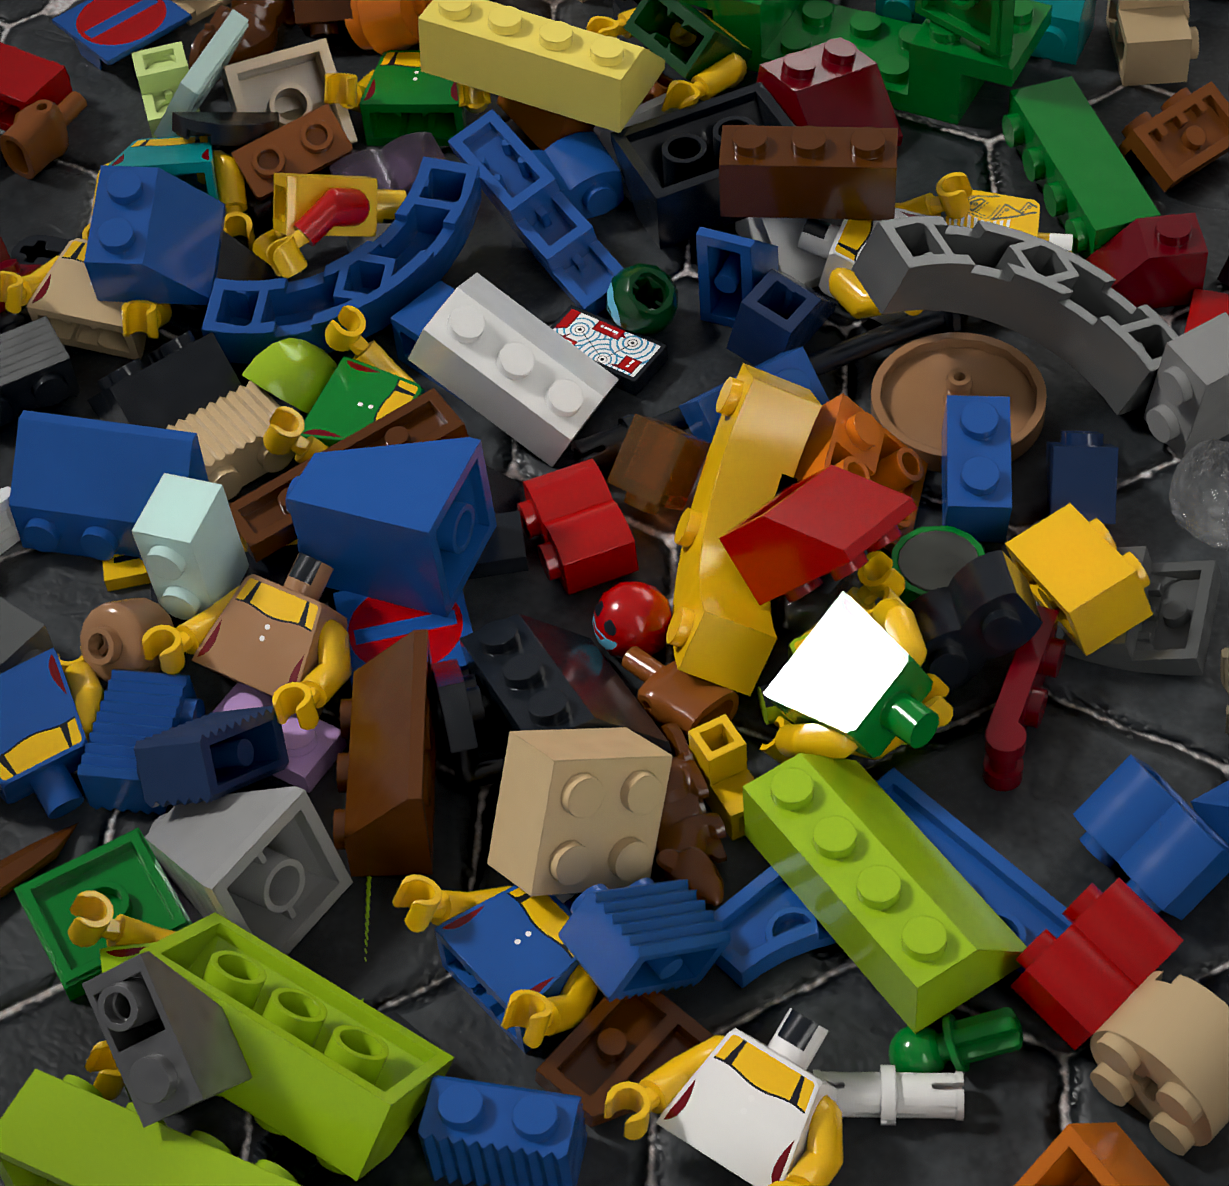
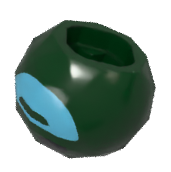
[606,263,678,337]

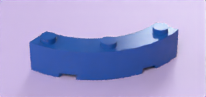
[201,156,482,364]

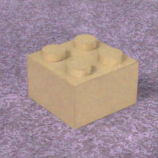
[487,727,673,896]

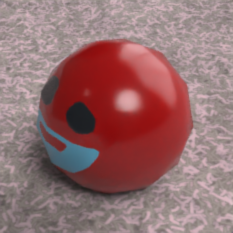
[592,581,672,659]

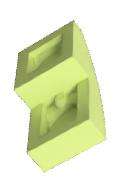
[131,41,200,138]

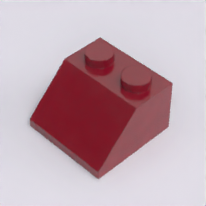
[757,37,903,147]

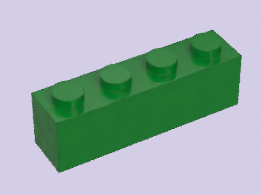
[1002,76,1161,259]

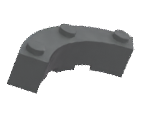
[852,215,1179,416]

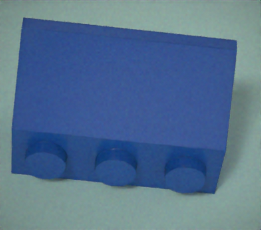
[9,410,209,561]

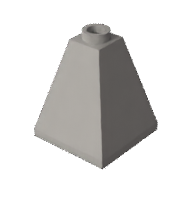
[144,786,353,955]

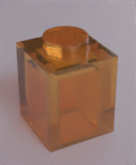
[607,413,711,515]

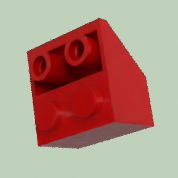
[719,465,917,605]

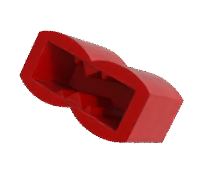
[517,459,639,595]
[1010,878,1184,1051]

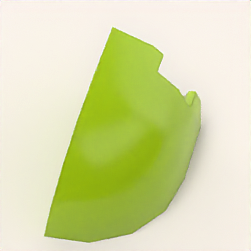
[242,338,337,414]

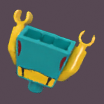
[82,136,255,251]

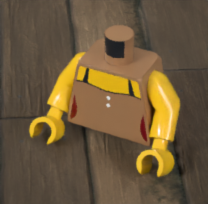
[142,553,352,730]

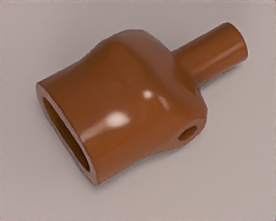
[0,91,87,179]
[622,646,739,741]

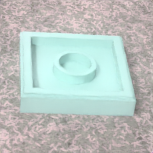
[153,9,249,138]

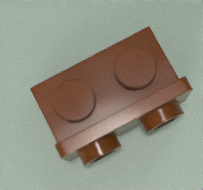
[1118,81,1229,192]
[231,103,352,201]

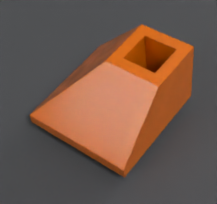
[794,393,928,554]

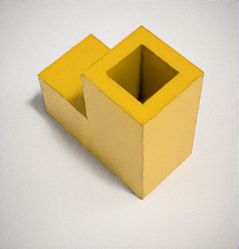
[688,714,755,841]

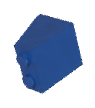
[286,437,497,617]

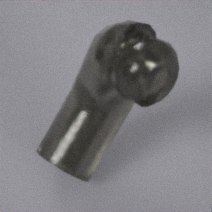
[775,574,864,634]

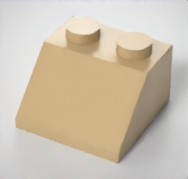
[221,38,358,144]

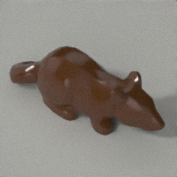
[189,0,295,83]
[655,723,727,906]

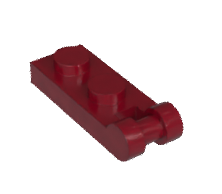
[982,605,1066,792]

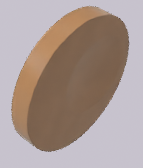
[871,332,1047,473]

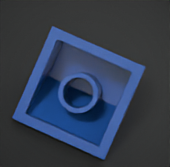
[84,165,226,305]

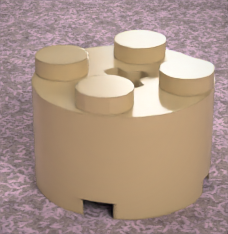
[1090,971,1229,1155]

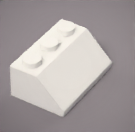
[408,273,619,467]

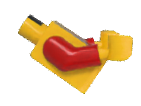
[253,173,407,278]

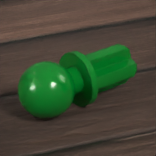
[888,1007,1023,1073]

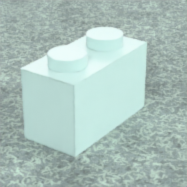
[131,473,249,620]

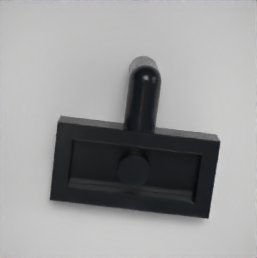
[432,658,506,788]

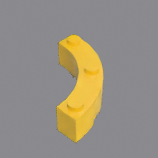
[666,363,822,696]

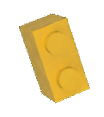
[1005,503,1153,656]

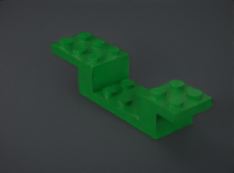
[683,0,1052,125]

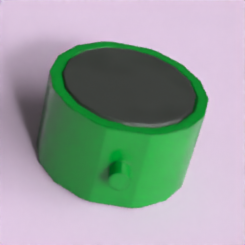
[891,526,985,606]

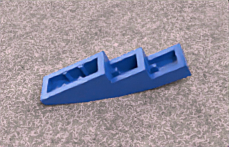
[448,109,624,315]

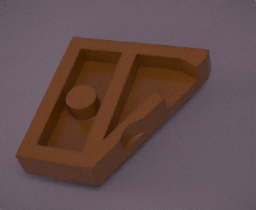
[535,991,714,1128]

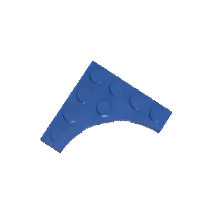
[714,767,1072,988]

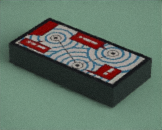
[550,305,668,396]

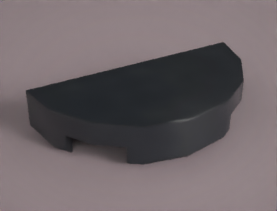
[172,112,280,146]

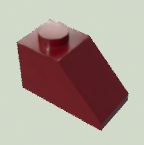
[1085,212,1208,308]

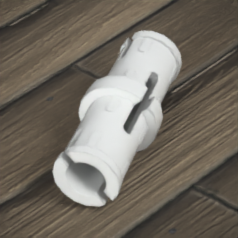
[813,1065,964,1126]

